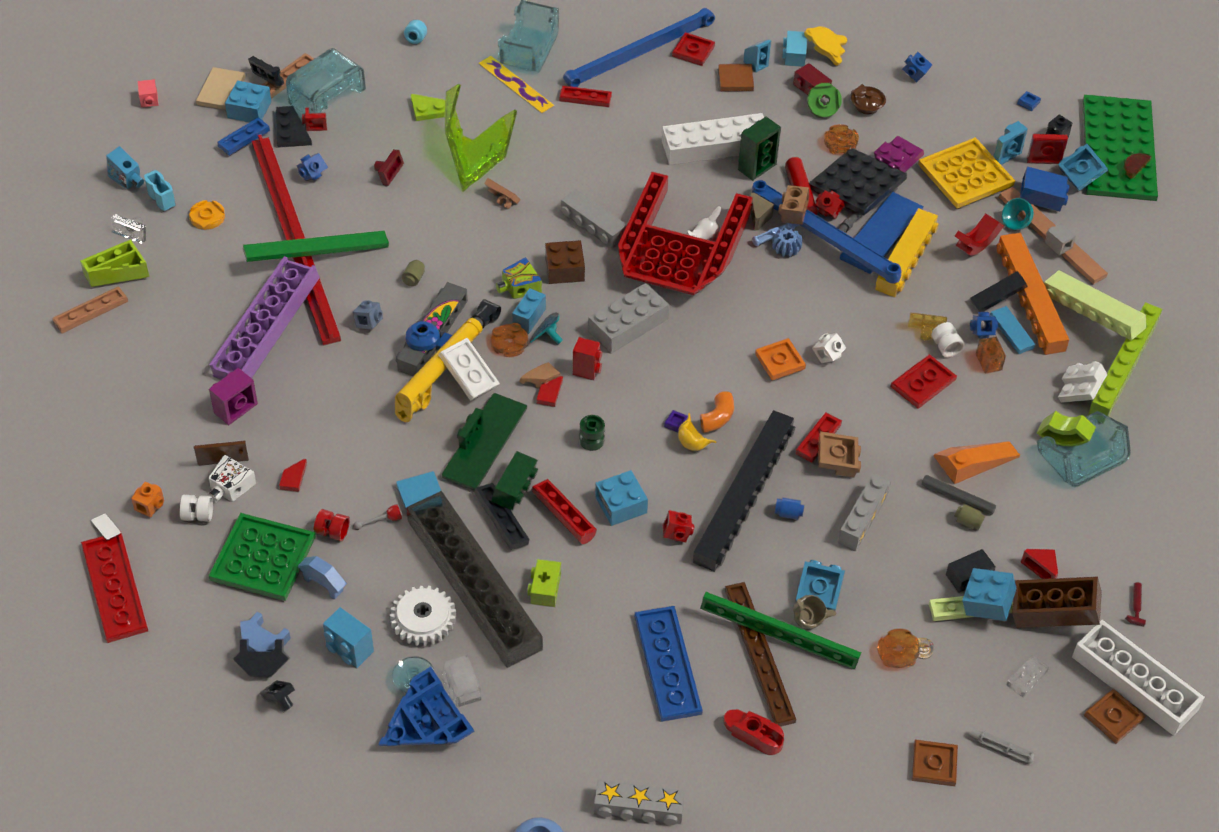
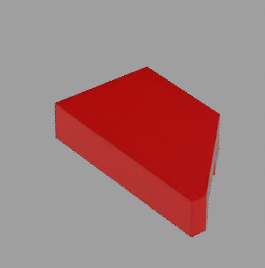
[536,376,563,407]
[279,459,307,492]

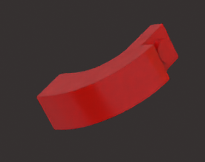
[955,213,1004,255]

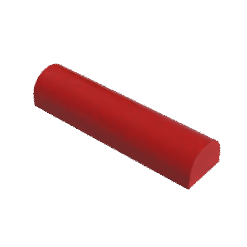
[785,157,818,215]
[532,479,597,544]

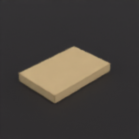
[196,67,246,110]

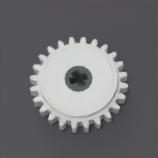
[390,586,456,646]

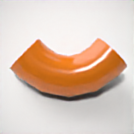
[700,391,734,433]

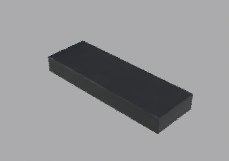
[970,271,1028,312]

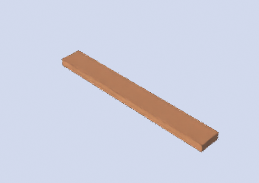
[999,187,1108,285]

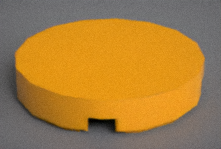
[189,200,225,230]

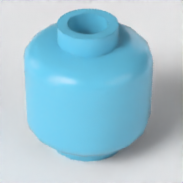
[404,20,427,44]

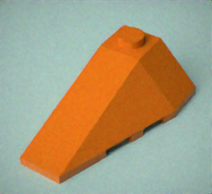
[934,441,1020,484]

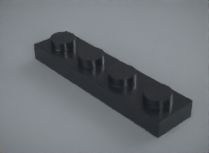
[475,483,530,550]

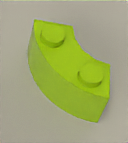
[1037,411,1096,446]

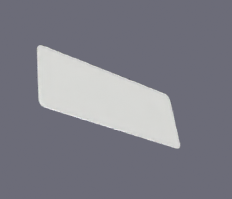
[91,514,121,539]

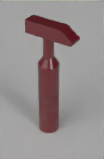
[1125,582,1146,627]

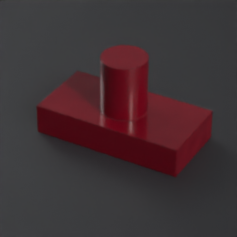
[374,149,404,186]

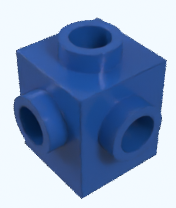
[902,52,932,83]
[296,153,328,181]
[970,312,998,338]

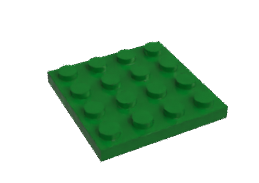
[209,513,316,601]

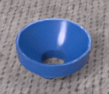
[405,321,440,351]

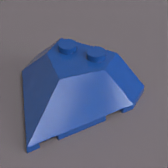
[378,666,475,746]

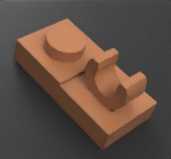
[484,178,521,209]

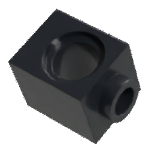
[1046,114,1073,138]

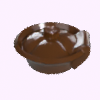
[851,84,886,114]

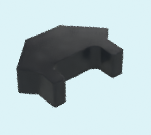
[233,639,290,677]

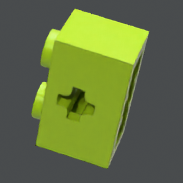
[527,559,561,607]

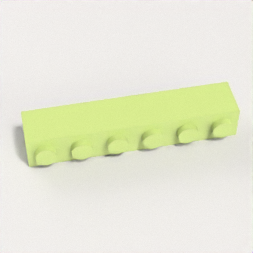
[1044,270,1146,341]

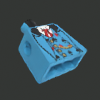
[106,146,144,189]

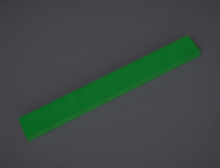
[243,230,389,262]
[700,592,862,669]

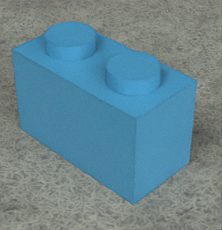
[512,288,546,334]

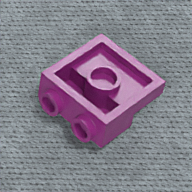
[874,136,924,172]

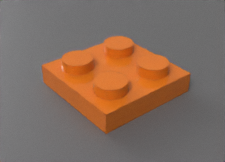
[755,338,806,380]

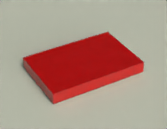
[890,354,957,409]

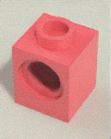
[138,79,159,107]

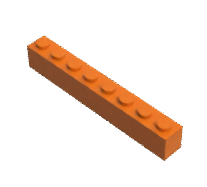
[996,233,1069,355]

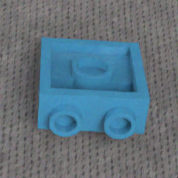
[994,121,1028,165]
[1058,144,1108,191]
[796,560,845,611]

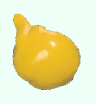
[678,413,717,451]

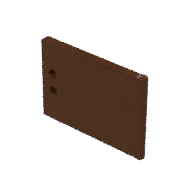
[193,441,249,466]

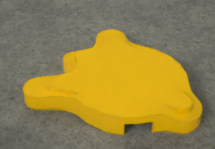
[804,26,847,66]

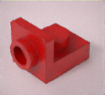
[302,107,327,131]

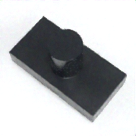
[260,680,295,712]

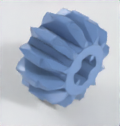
[772,228,802,257]

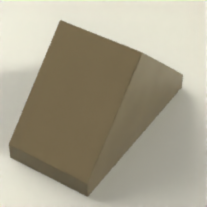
[750,193,774,231]

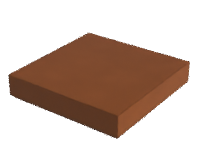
[718,64,754,91]
[1084,688,1146,744]
[912,739,958,787]

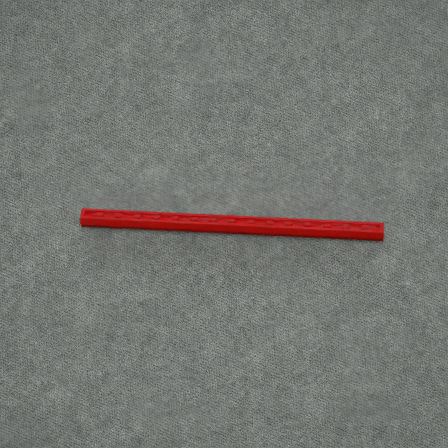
[252,135,341,346]

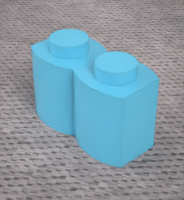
[144,170,176,211]

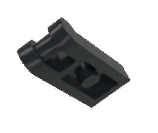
[248,56,284,86]

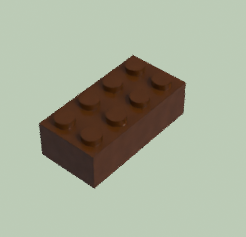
[1012,576,1102,628]

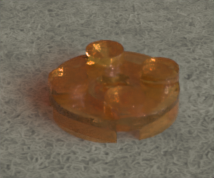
[824,124,859,154]
[491,323,528,357]
[877,628,920,668]

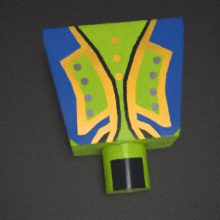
[496,257,542,299]

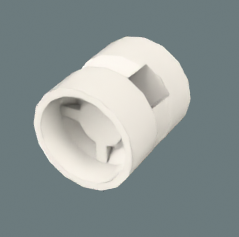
[931,322,964,358]
[180,494,213,522]

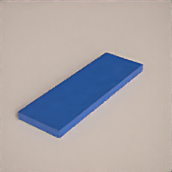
[840,192,924,274]
[634,606,703,722]

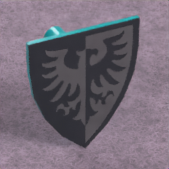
[530,312,563,344]

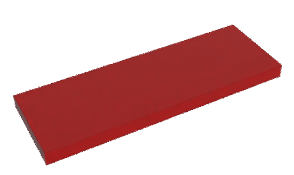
[81,531,148,643]

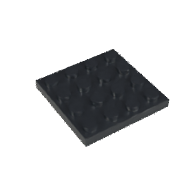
[809,147,907,216]

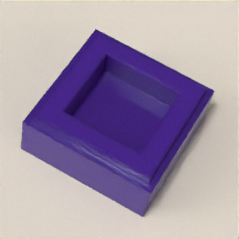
[664,410,688,433]

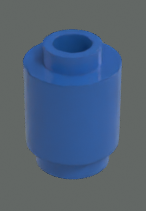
[775,497,804,520]

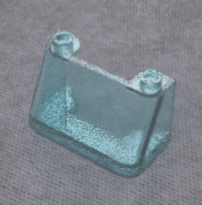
[1037,411,1131,487]

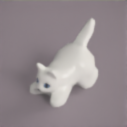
[687,206,721,242]

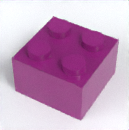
[209,367,258,425]

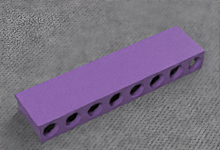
[209,256,320,379]

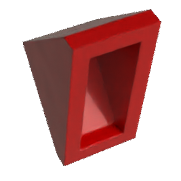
[1021,549,1058,579]

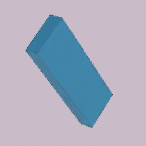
[990,306,1035,354]

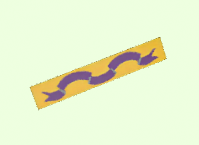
[479,56,555,113]

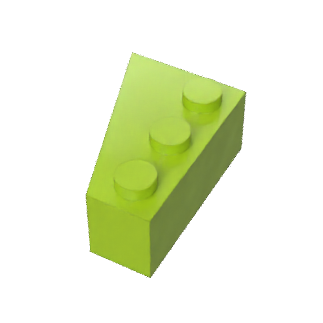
[80,239,150,287]

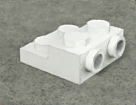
[1058,361,1107,403]

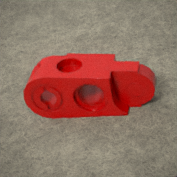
[723,709,784,755]

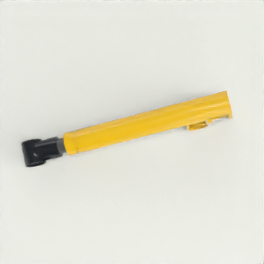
[395,299,501,422]

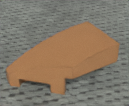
[519,362,561,388]

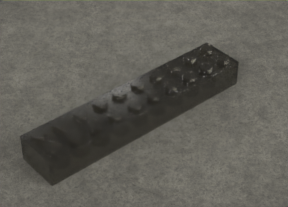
[406,491,543,668]

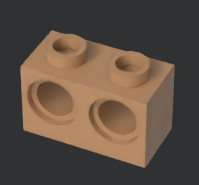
[779,185,809,225]

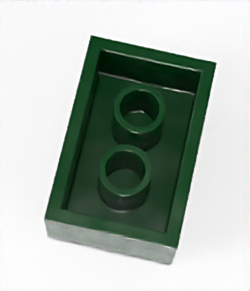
[738,116,781,181]

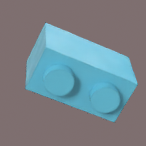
[782,31,807,67]

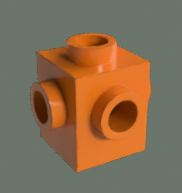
[131,482,164,517]

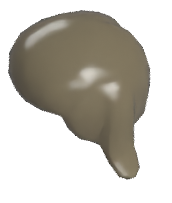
[793,595,837,629]

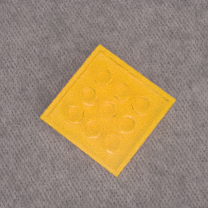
[918,137,1015,209]

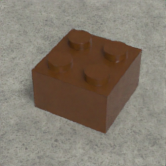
[545,240,585,284]

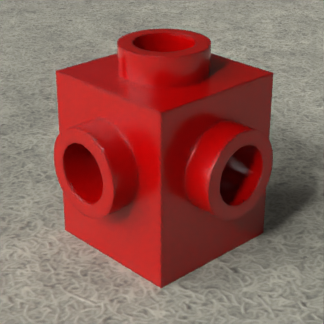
[815,190,845,219]
[663,510,694,543]

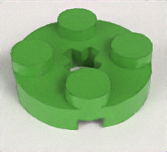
[807,83,842,117]

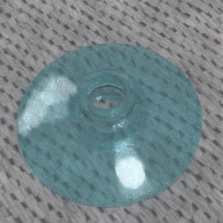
[392,656,434,693]

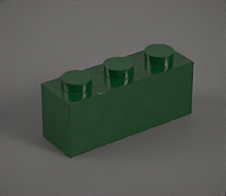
[491,451,538,511]

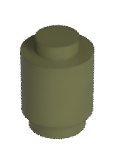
[402,260,425,286]
[954,504,985,530]

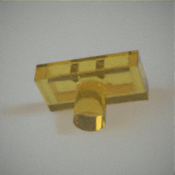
[908,313,947,340]

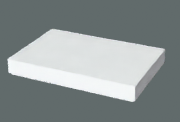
[438,338,500,401]

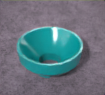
[1002,198,1034,230]

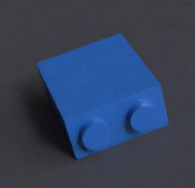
[1020,166,1070,212]

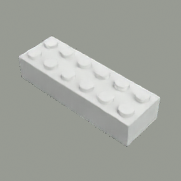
[662,113,764,165]
[1072,620,1205,736]

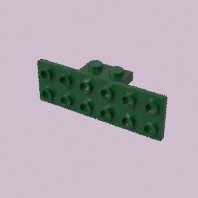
[442,393,527,490]

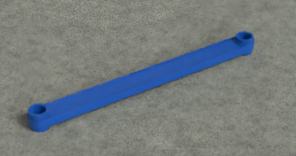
[563,8,715,87]
[752,180,902,283]

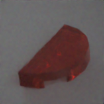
[1124,153,1152,179]

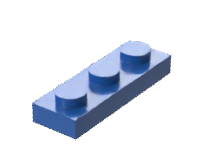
[217,117,270,155]

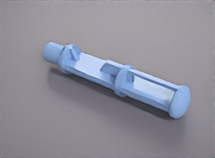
[752,223,799,246]

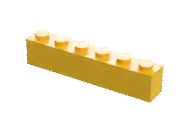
[875,208,939,297]

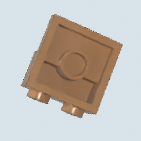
[818,432,861,478]

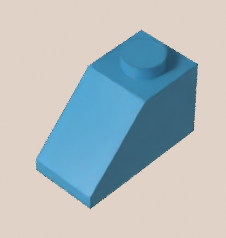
[743,40,771,73]

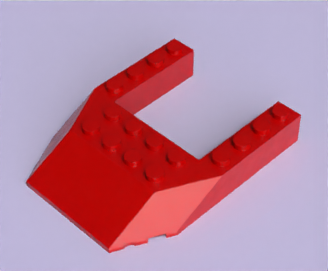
[618,172,753,295]

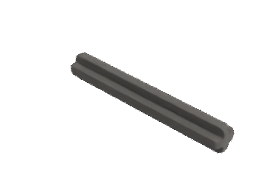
[922,475,996,515]

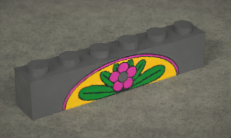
[395,282,468,376]

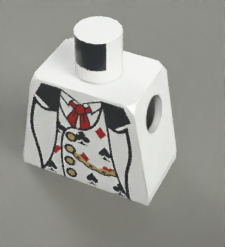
[208,455,256,502]

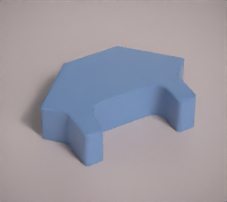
[298,556,347,599]
[240,612,291,651]

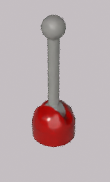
[354,504,402,529]

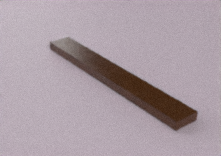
[725,582,796,727]

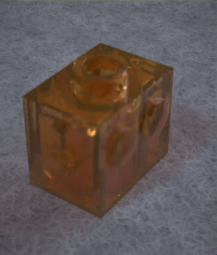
[976,336,1006,374]

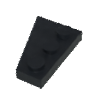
[276,106,312,148]

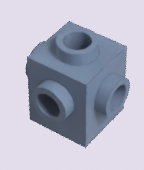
[353,300,383,329]

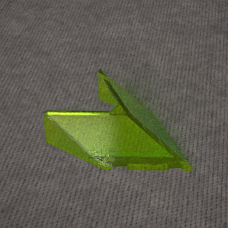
[445,84,517,192]

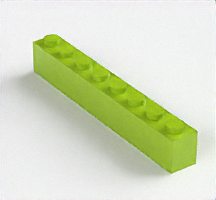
[1088,302,1163,423]

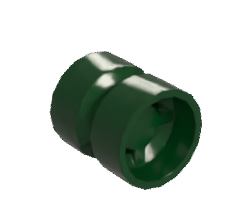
[579,415,605,451]

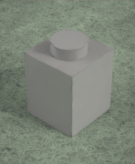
[1045,223,1076,256]

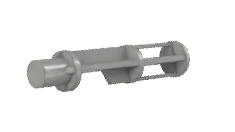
[970,729,1035,764]

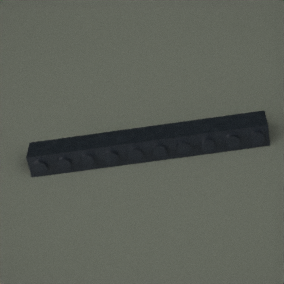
[693,410,796,572]

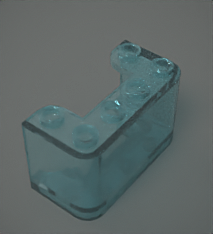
[498,0,559,73]
[286,48,366,114]

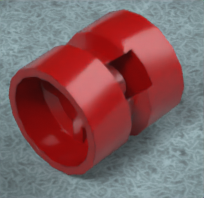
[313,509,350,541]

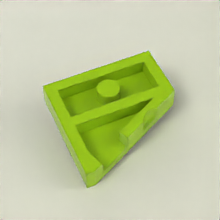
[411,94,450,121]

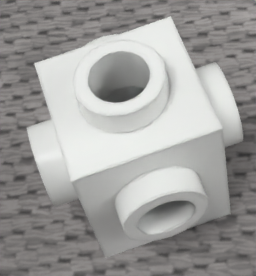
[812,333,846,363]

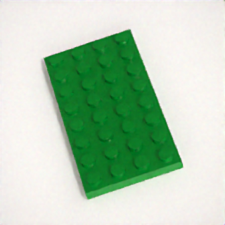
[1083,94,1158,201]

